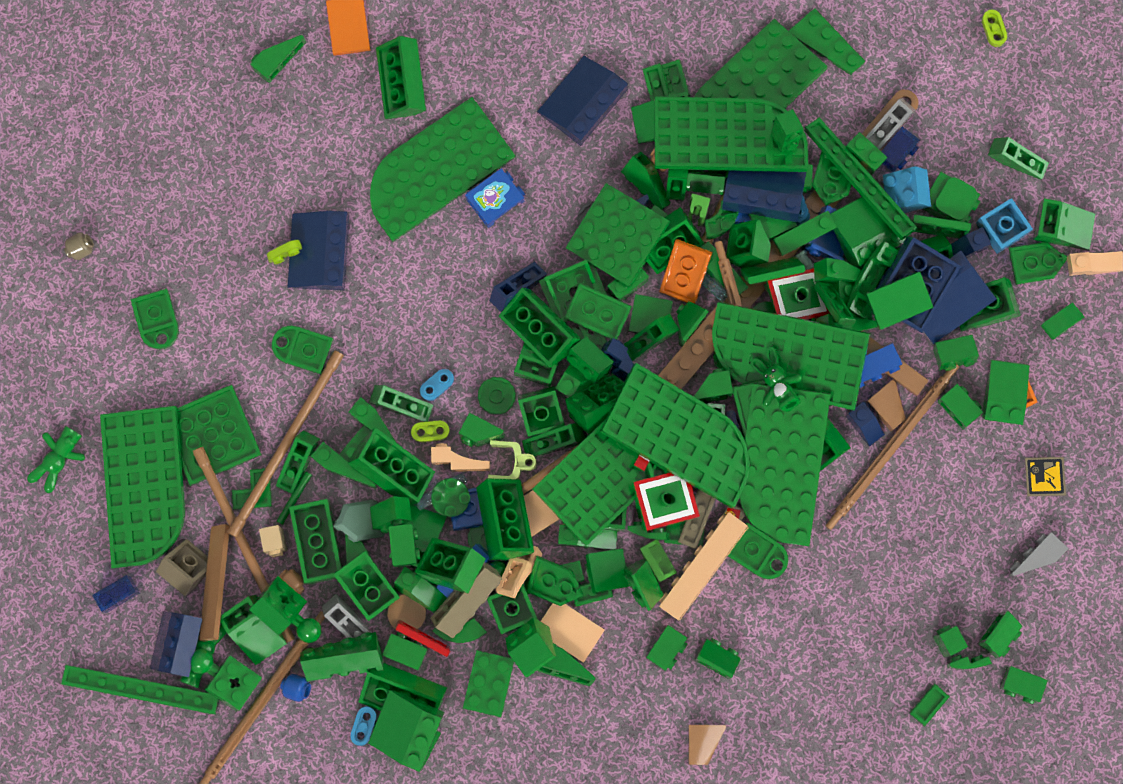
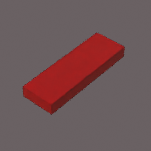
[395,620,450,657]

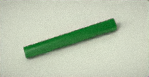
[276,472,312,525]

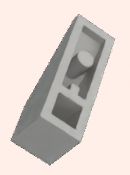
[866,98,916,150]
[322,594,372,638]

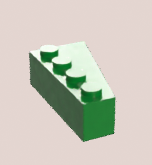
[300,632,383,682]

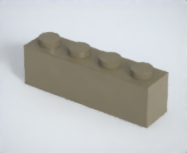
[431,562,502,638]

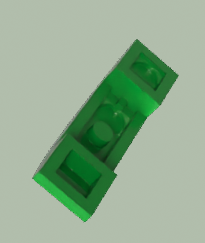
[847,241,899,318]

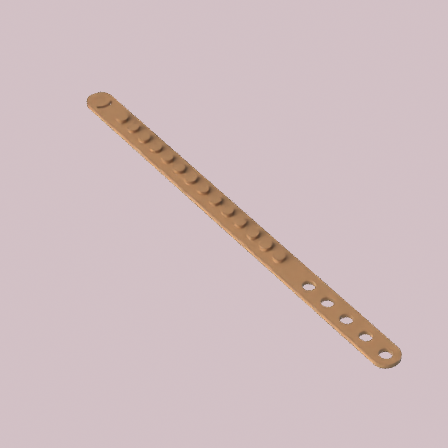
[658,90,919,390]

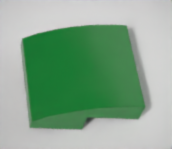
[642,59,690,101]

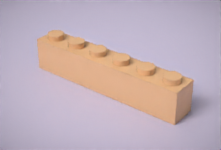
[659,512,748,621]

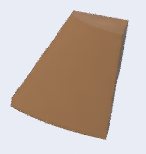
[867,379,906,431]
[688,725,726,765]

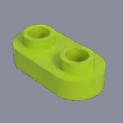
[982,10,1007,47]
[266,240,302,264]
[411,420,450,443]

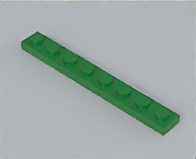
[804,117,917,240]
[61,665,219,715]

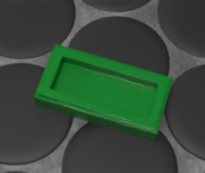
[909,684,950,726]

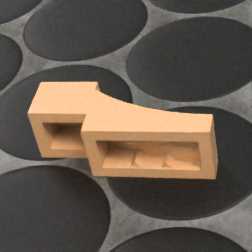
[1067,251,1123,276]
[431,443,490,472]
[496,546,542,599]

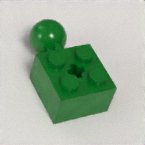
[487,561,538,635]
[249,576,322,643]
[191,648,262,712]

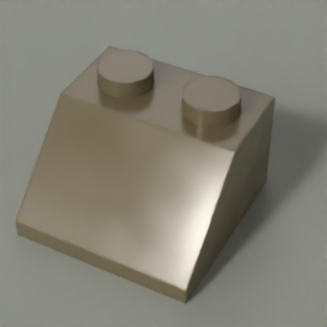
[156,539,208,596]

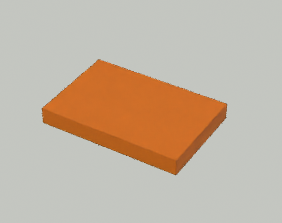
[326,0,370,56]
[659,239,713,304]

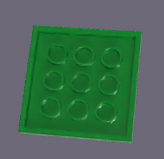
[566,183,670,287]
[177,385,262,486]

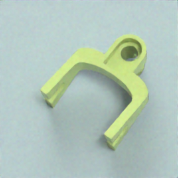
[488,440,537,479]

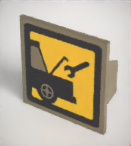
[1025,457,1066,496]

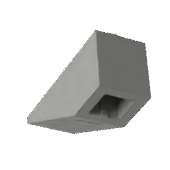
[1008,532,1069,577]

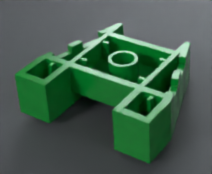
[814,258,881,332]
[311,397,396,489]

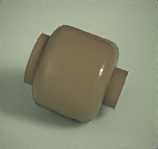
[64,232,94,260]

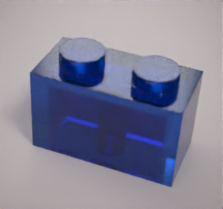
[881,126,920,172]
[92,575,140,613]

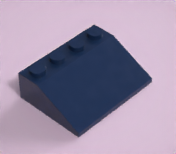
[537,56,628,146]
[722,170,806,222]
[287,211,349,291]
[876,236,961,333]
[924,251,997,345]

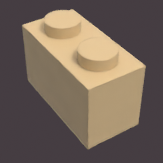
[259,525,287,558]

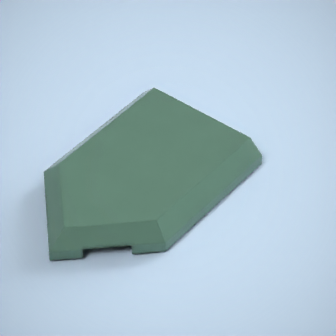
[333,499,385,542]

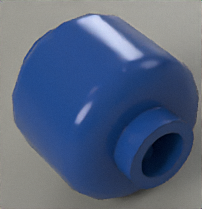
[280,674,311,702]

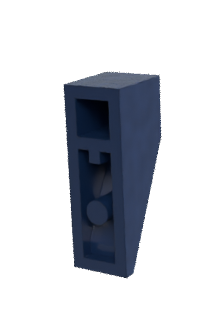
[489,261,547,312]

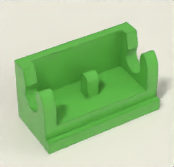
[688,193,711,227]
[639,540,677,583]

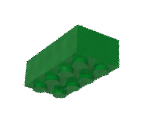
[289,499,343,585]

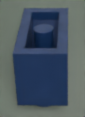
[951,227,991,258]
[845,402,885,447]

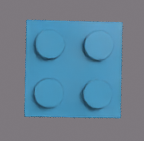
[883,166,931,213]
[976,198,1033,254]

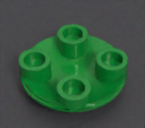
[431,478,470,517]

